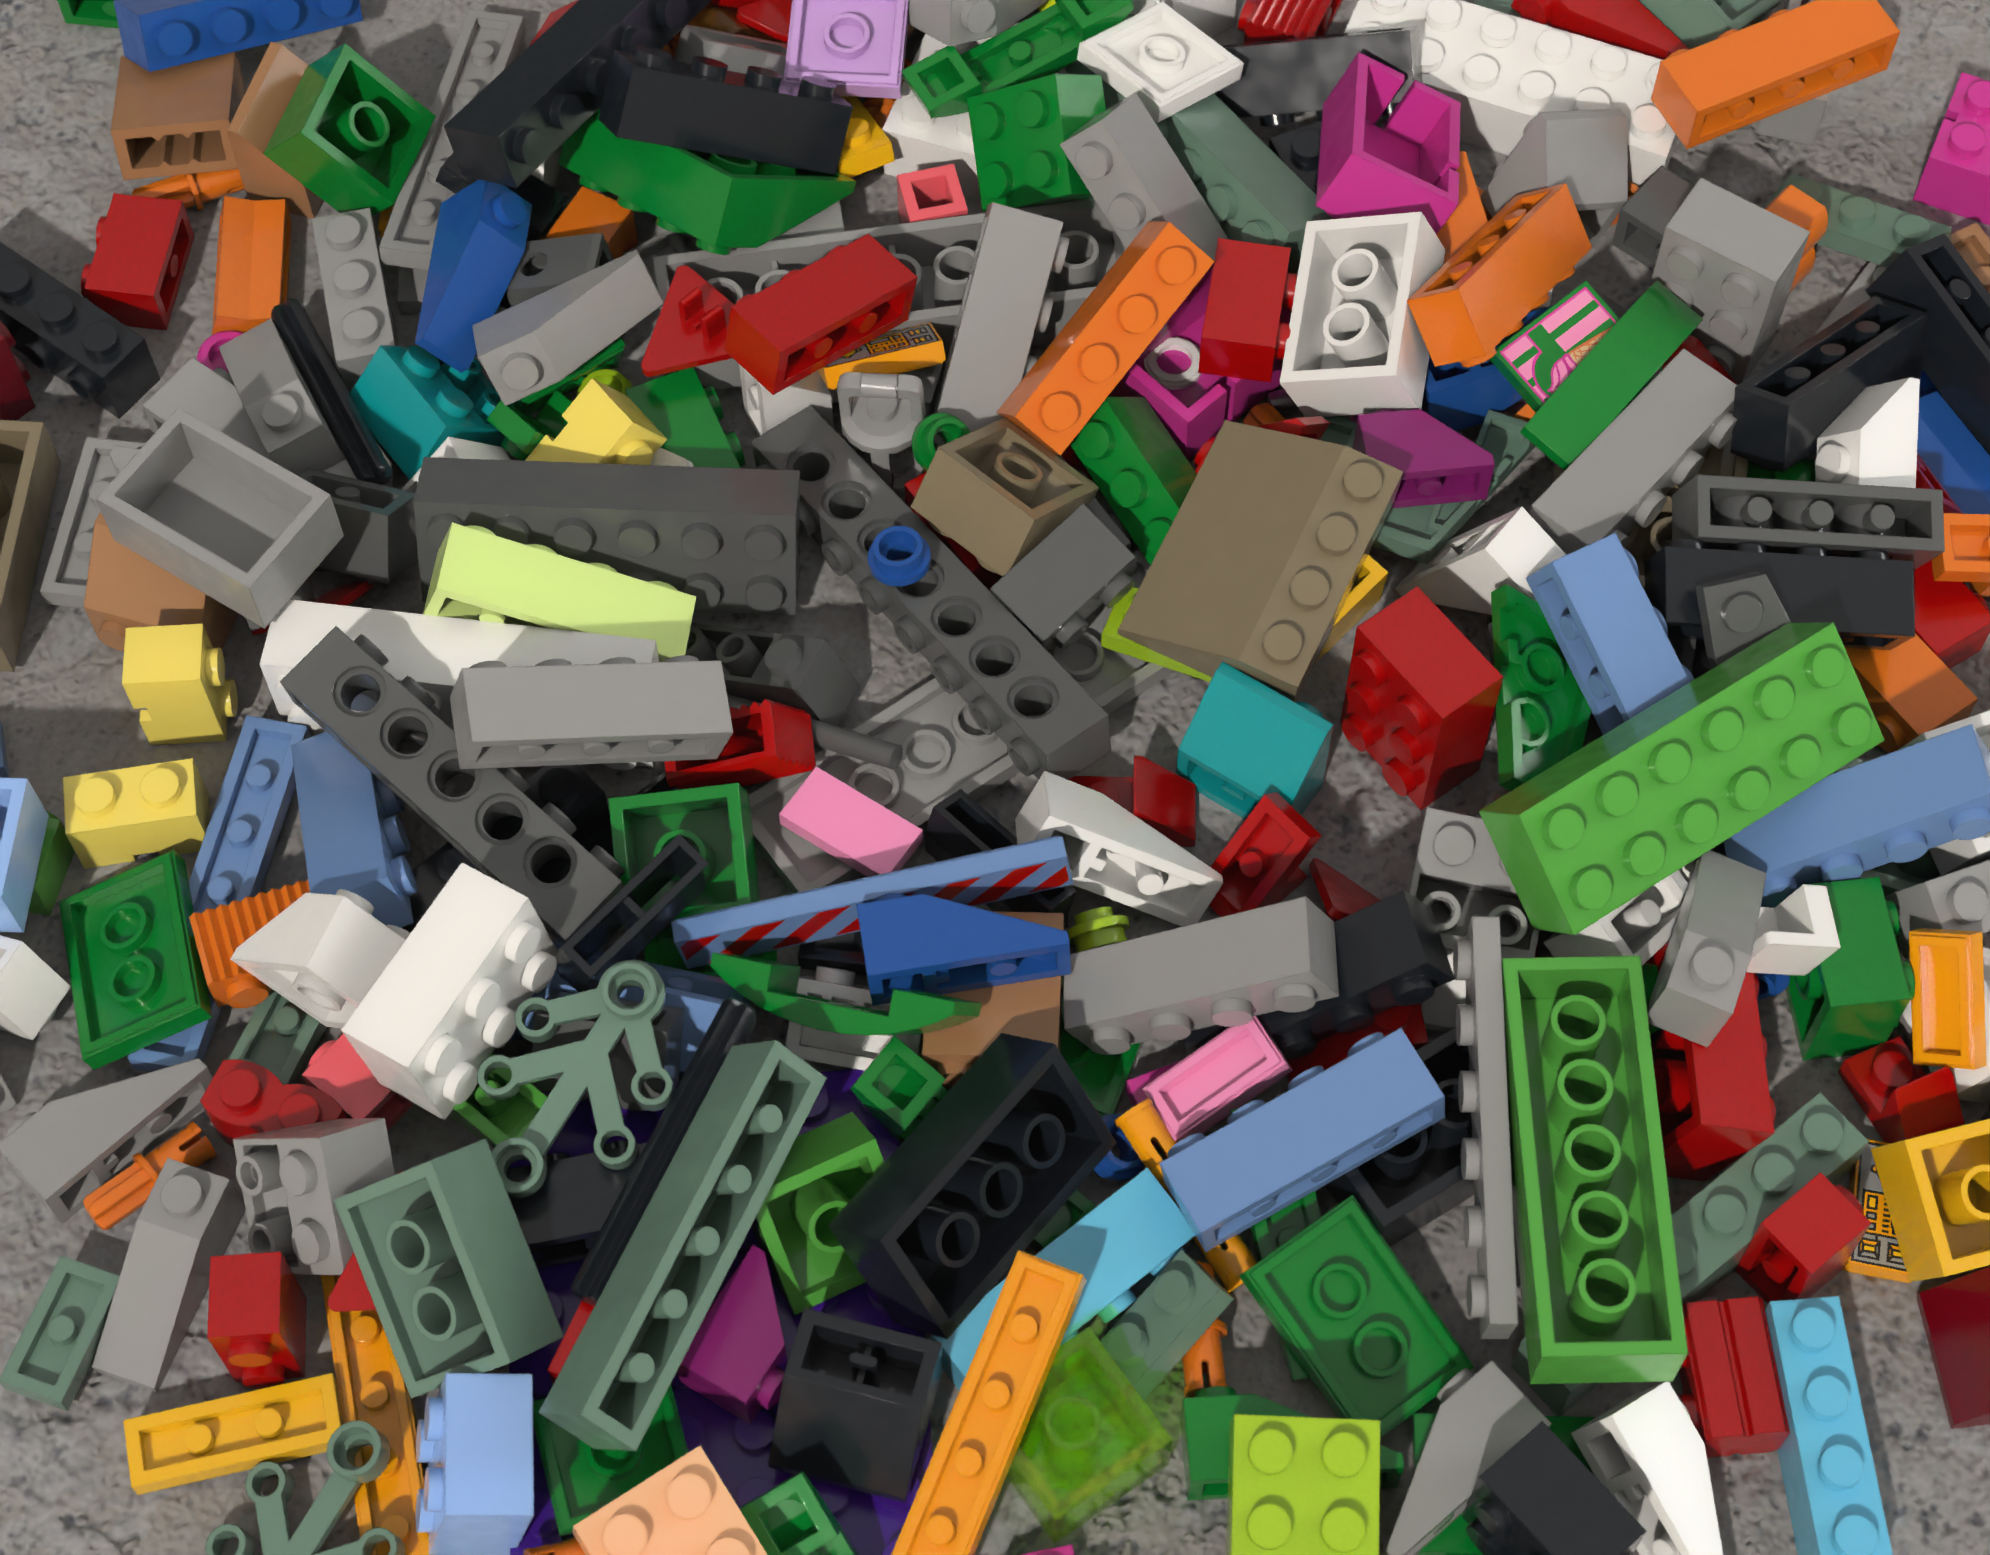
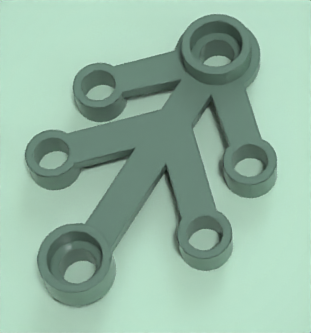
[477,960,675,1198]
[205,1421,406,1555]

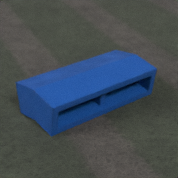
[1917,391,1990,514]

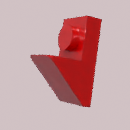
[1069,755,1196,847]
[1209,792,1322,917]
[1838,1036,1965,1143]

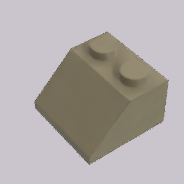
[910,417,1099,577]

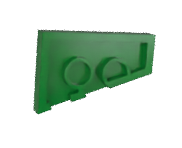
[1491,584,1591,791]

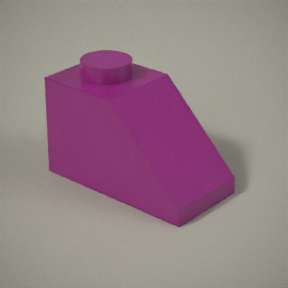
[1352,409,1495,509]
[677,1245,788,1424]

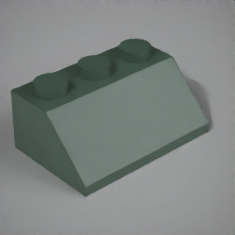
[333,1138,564,1398]

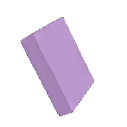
[783,0,909,99]

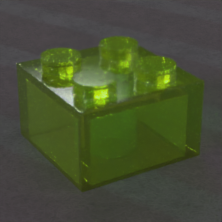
[1006,1327,1173,1544]

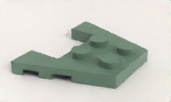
[1320,410,1535,564]

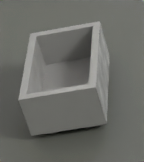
[1649,177,1810,385]
[96,407,344,629]

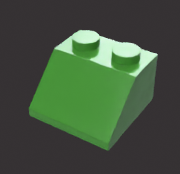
[751,1112,884,1315]

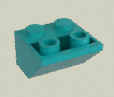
[350,345,515,480]
[1176,661,1334,820]

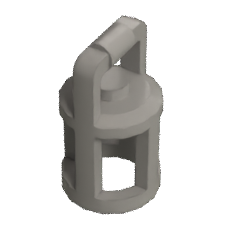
[837,372,926,496]

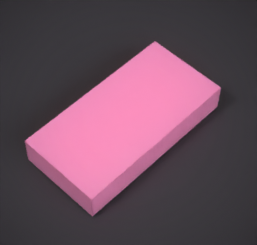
[779,767,923,877]
[1142,1016,1293,1143]

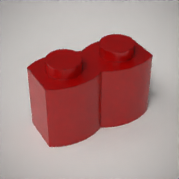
[200,1059,346,1148]

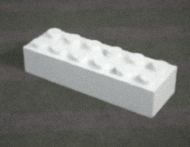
[1344,0,1678,188]
[259,599,659,770]

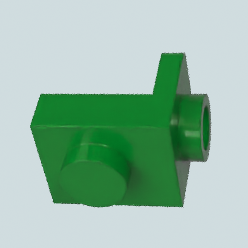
[487,391,573,461]

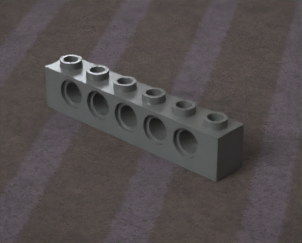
[280,626,625,945]

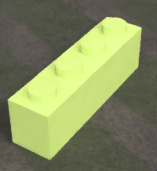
[423,522,696,662]

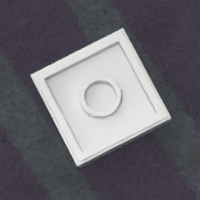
[1077,1,1244,123]

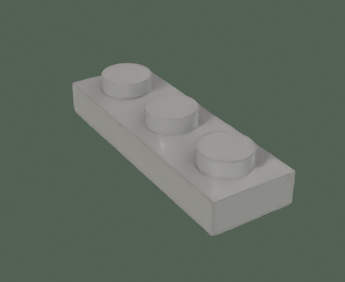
[40,437,145,608]

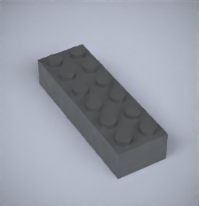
[413,457,800,615]

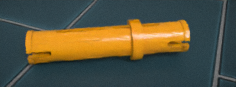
[1114,1098,1257,1293]

